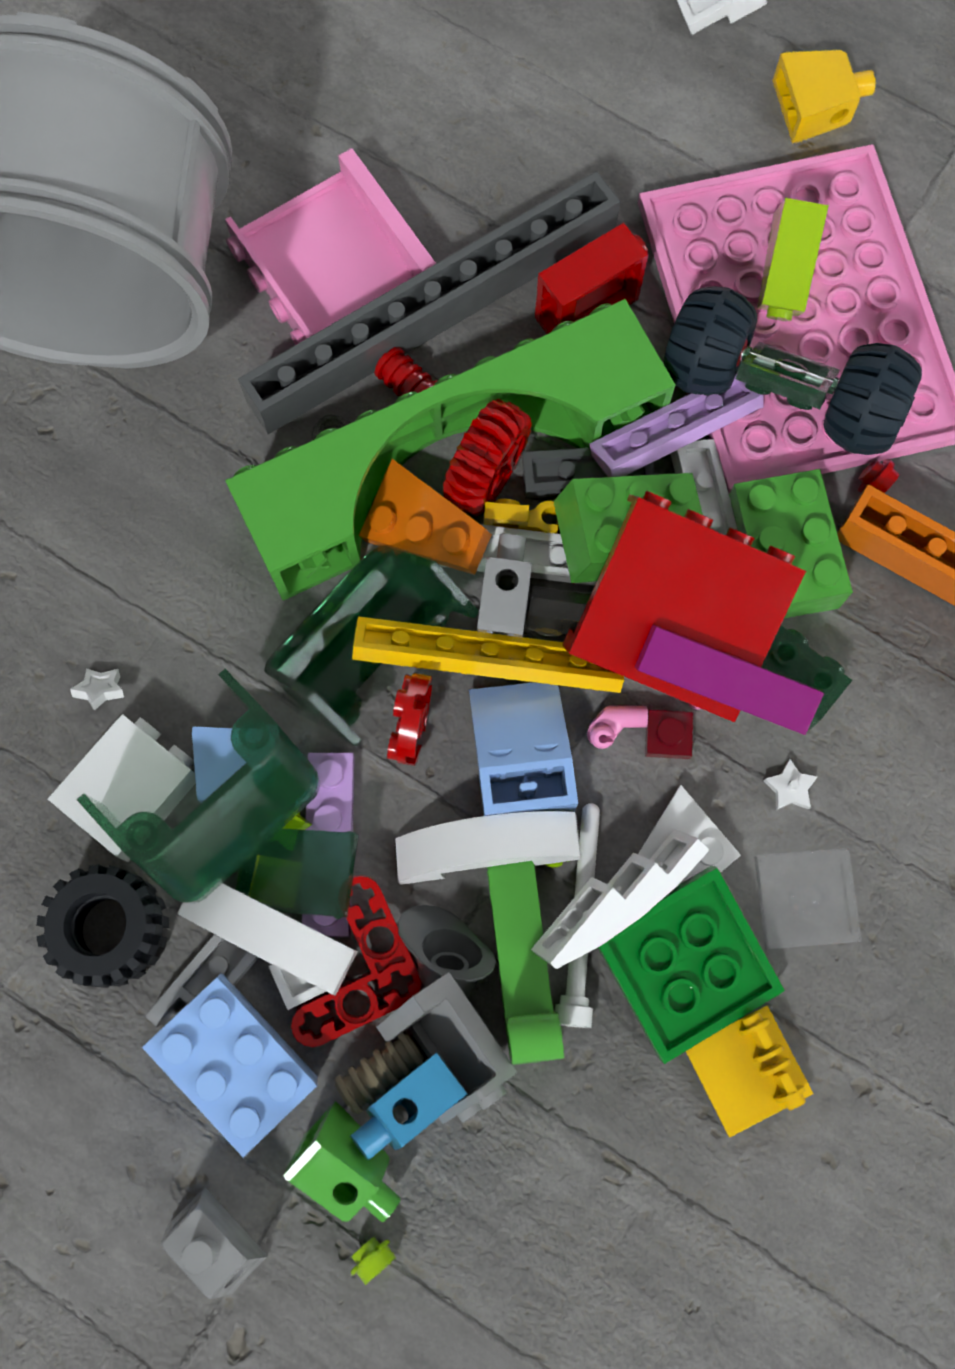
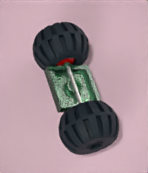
[664,286,922,455]

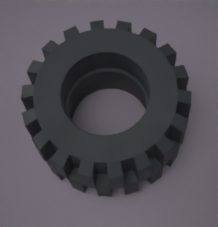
[36,865,169,988]

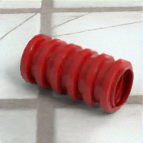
[374,347,437,397]

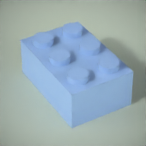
[142,973,318,1157]

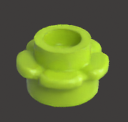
[350,1237,396,1285]

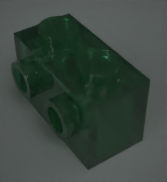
[761,625,852,730]

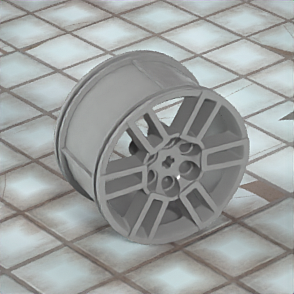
[0,12,232,369]

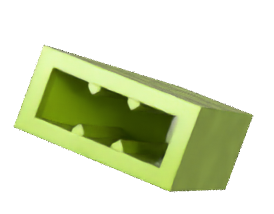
[757,198,829,322]

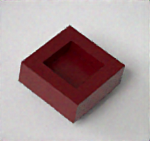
[645,710,693,759]

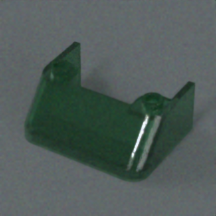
[264,546,479,747]
[77,668,320,904]

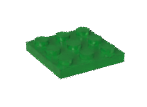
[598,865,785,1064]

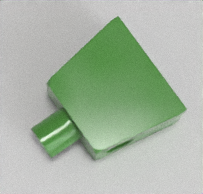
[283,1101,401,1222]

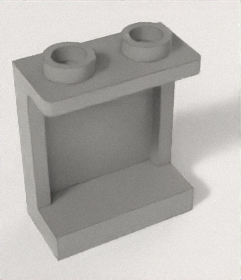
[377,972,518,1124]

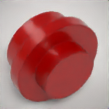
[858,459,899,493]

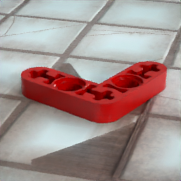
[291,875,421,1047]

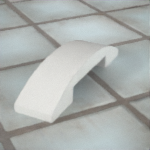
[395,811,581,885]
[177,872,357,996]

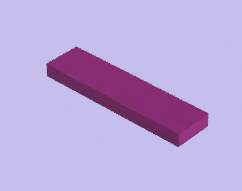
[635,625,824,735]

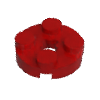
[387,673,432,766]

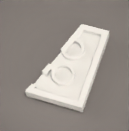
[638,785,741,885]

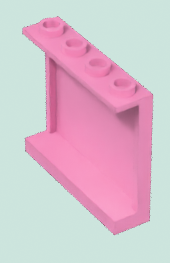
[225,148,436,345]

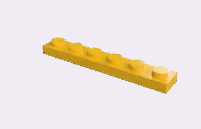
[352,616,624,693]

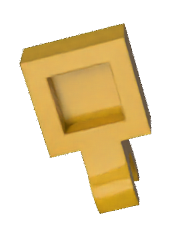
[484,499,558,534]

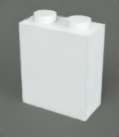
[48,714,196,862]

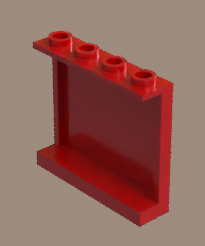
[562,491,806,723]

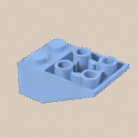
[469,682,578,816]

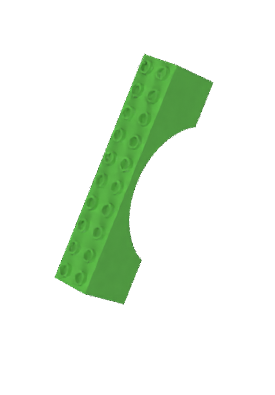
[225,299,675,601]

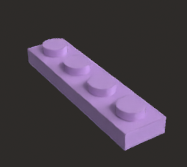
[590,370,764,477]
[302,753,355,937]

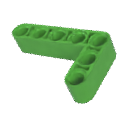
[487,861,564,1065]

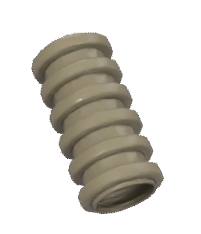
[335,1032,426,1115]

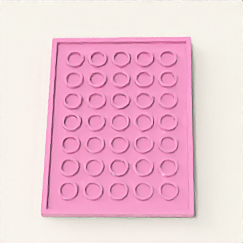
[638,144,955,494]

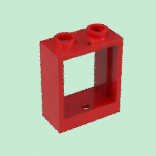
[535,223,649,334]

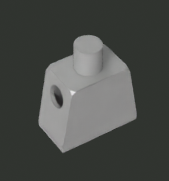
[477,534,532,638]
[160,1187,268,1299]

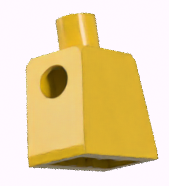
[772,50,876,143]

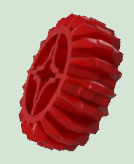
[443,398,532,516]

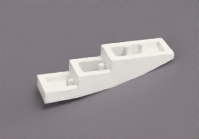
[531,829,709,969]

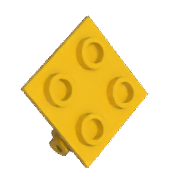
[686,1005,814,1138]

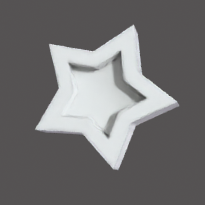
[70,669,124,710]
[763,759,818,810]

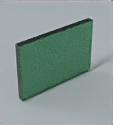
[236,826,359,919]

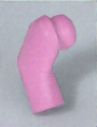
[587,705,648,749]

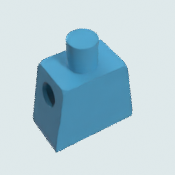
[350,1053,467,1160]

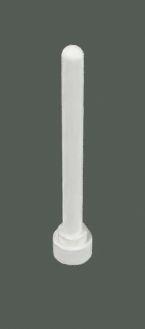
[555,803,600,1028]

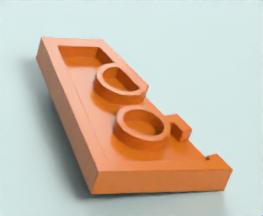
[359,459,491,575]

